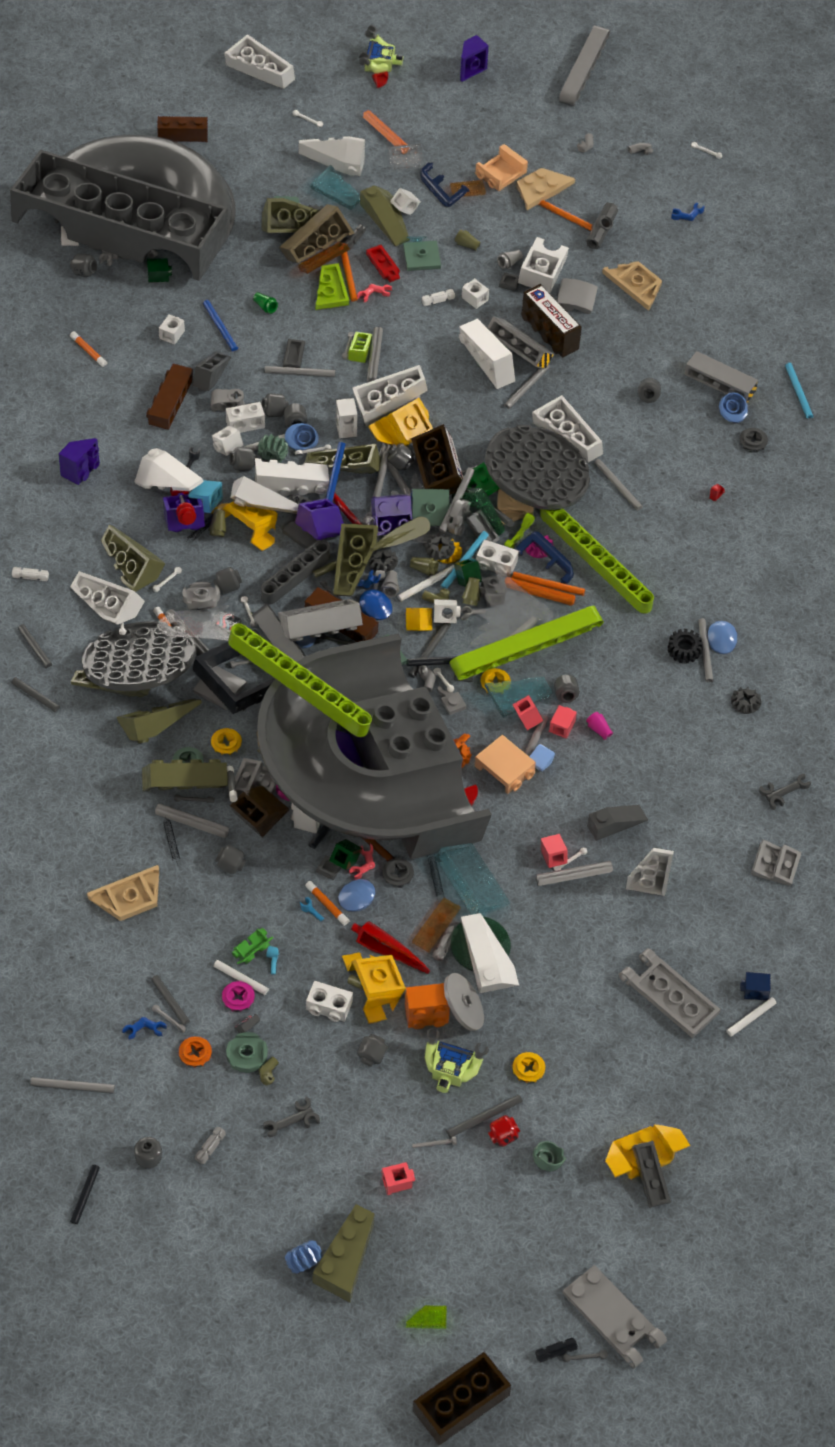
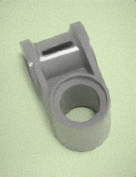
[211,389,245,412]

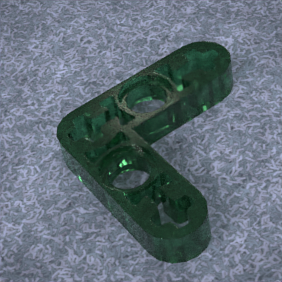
[452,488,505,536]

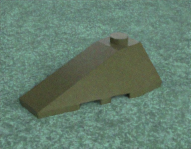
[360,185,410,247]

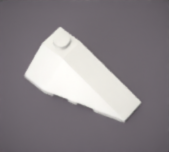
[299,136,365,176]
[135,448,204,491]
[230,476,299,514]
[70,571,145,625]
[626,848,674,896]
[461,913,519,993]

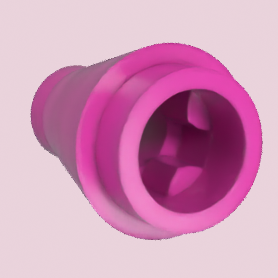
[586,712,613,740]

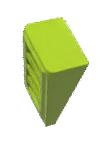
[348,332,373,363]

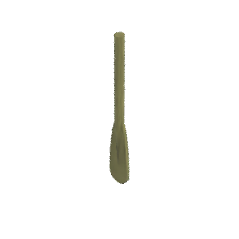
[312,516,430,578]

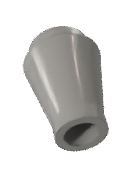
[497,250,523,269]
[381,570,400,597]

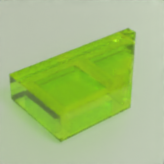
[406,1305,447,1329]

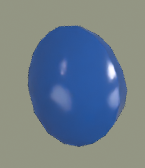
[359,589,392,620]

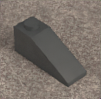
[192,351,231,391]
[587,805,648,841]

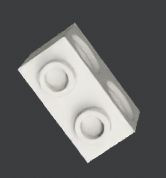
[336,398,357,439]
[226,402,265,433]
[476,540,519,577]
[306,981,353,1022]

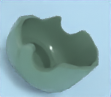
[533,1141,566,1172]

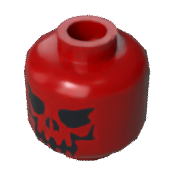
[488,1115,520,1147]

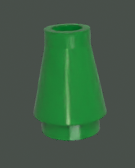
[253,292,278,314]

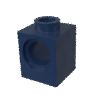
[740,972,771,1000]

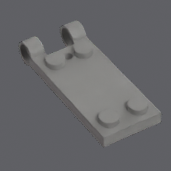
[619,948,721,1038]
[562,1265,667,1369]

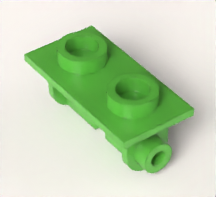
[232,928,274,964]

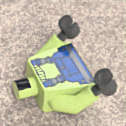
[359,25,403,74]
[425,1029,489,1093]

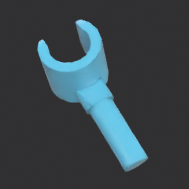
[266,946,279,974]

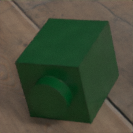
[147,258,172,283]
[454,558,482,587]
[329,839,362,870]

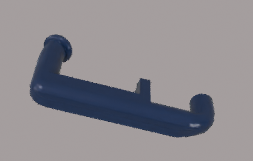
[421,162,470,207]
[515,531,574,584]

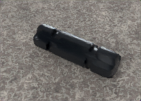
[535,1338,578,1363]

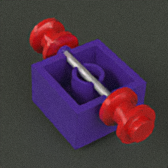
[163,487,205,532]

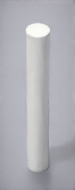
[214,960,269,995]
[726,997,776,1037]

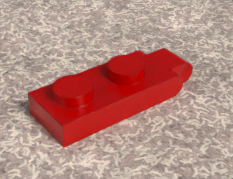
[366,245,400,282]

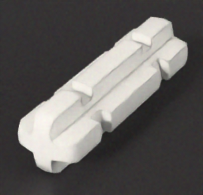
[422,289,455,306]
[12,567,49,581]

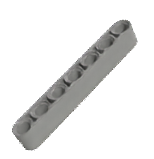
[559,26,610,106]

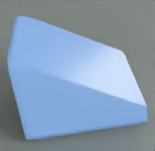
[529,744,555,771]

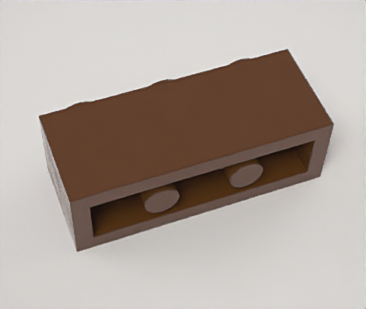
[157,116,208,142]

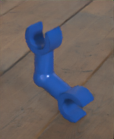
[671,203,704,221]
[357,570,381,589]
[123,1017,167,1039]

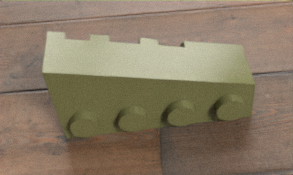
[142,759,228,791]

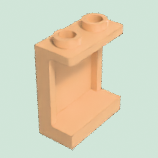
[475,144,528,191]
[475,735,536,794]

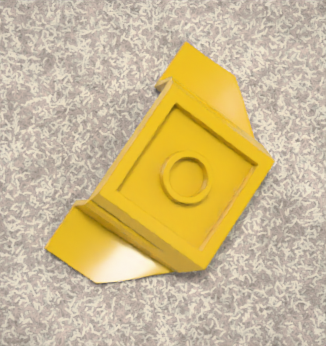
[368,398,433,446]
[211,501,278,551]
[342,952,406,1024]
[605,1124,690,1179]

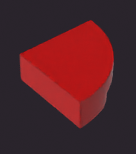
[372,71,388,88]
[709,484,725,501]
[464,784,478,806]

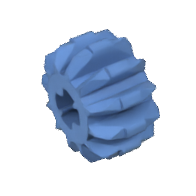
[285,1241,323,1273]

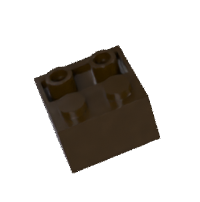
[230,786,289,838]

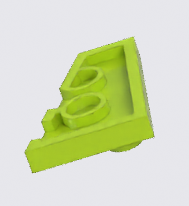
[315,263,349,310]

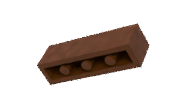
[146,363,193,430]
[305,587,379,642]

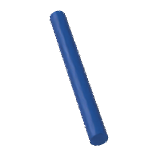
[203,300,238,351]
[326,442,346,502]

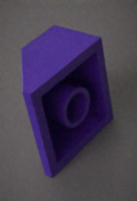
[460,35,489,82]

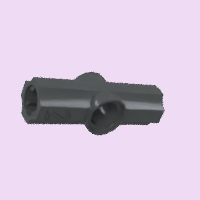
[586,202,619,249]

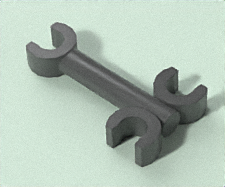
[759,774,811,810]
[263,1097,320,1137]

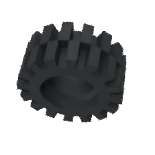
[668,629,703,664]

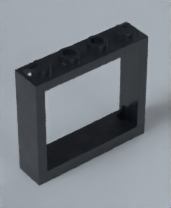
[193,629,275,714]

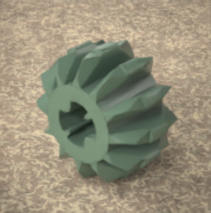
[258,434,288,463]

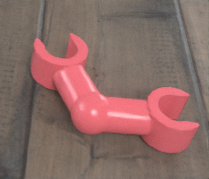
[357,284,392,302]
[349,844,375,880]

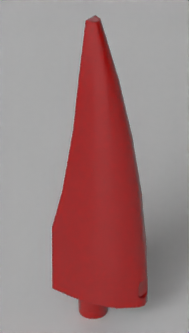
[351,921,430,974]

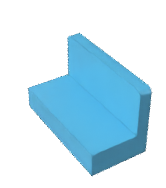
[189,480,223,513]

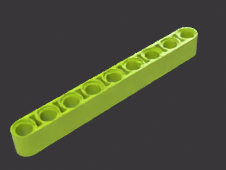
[540,509,654,614]
[449,606,604,680]
[228,623,372,737]

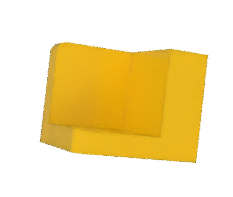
[406,608,432,631]

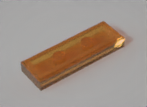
[298,241,350,274]
[412,898,461,952]

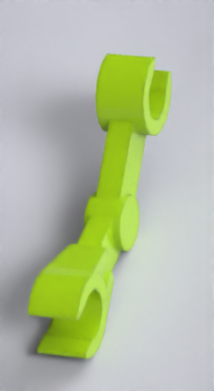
[504,513,535,549]

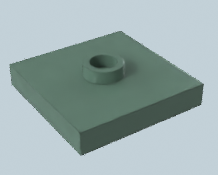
[403,241,441,271]
[412,489,449,527]

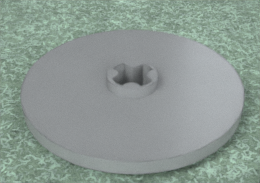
[444,973,484,1031]

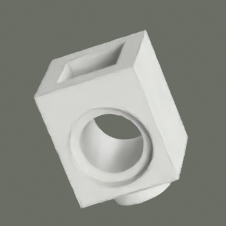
[390,188,421,215]
[462,279,489,309]
[159,314,185,345]
[212,426,244,456]
[434,599,461,623]

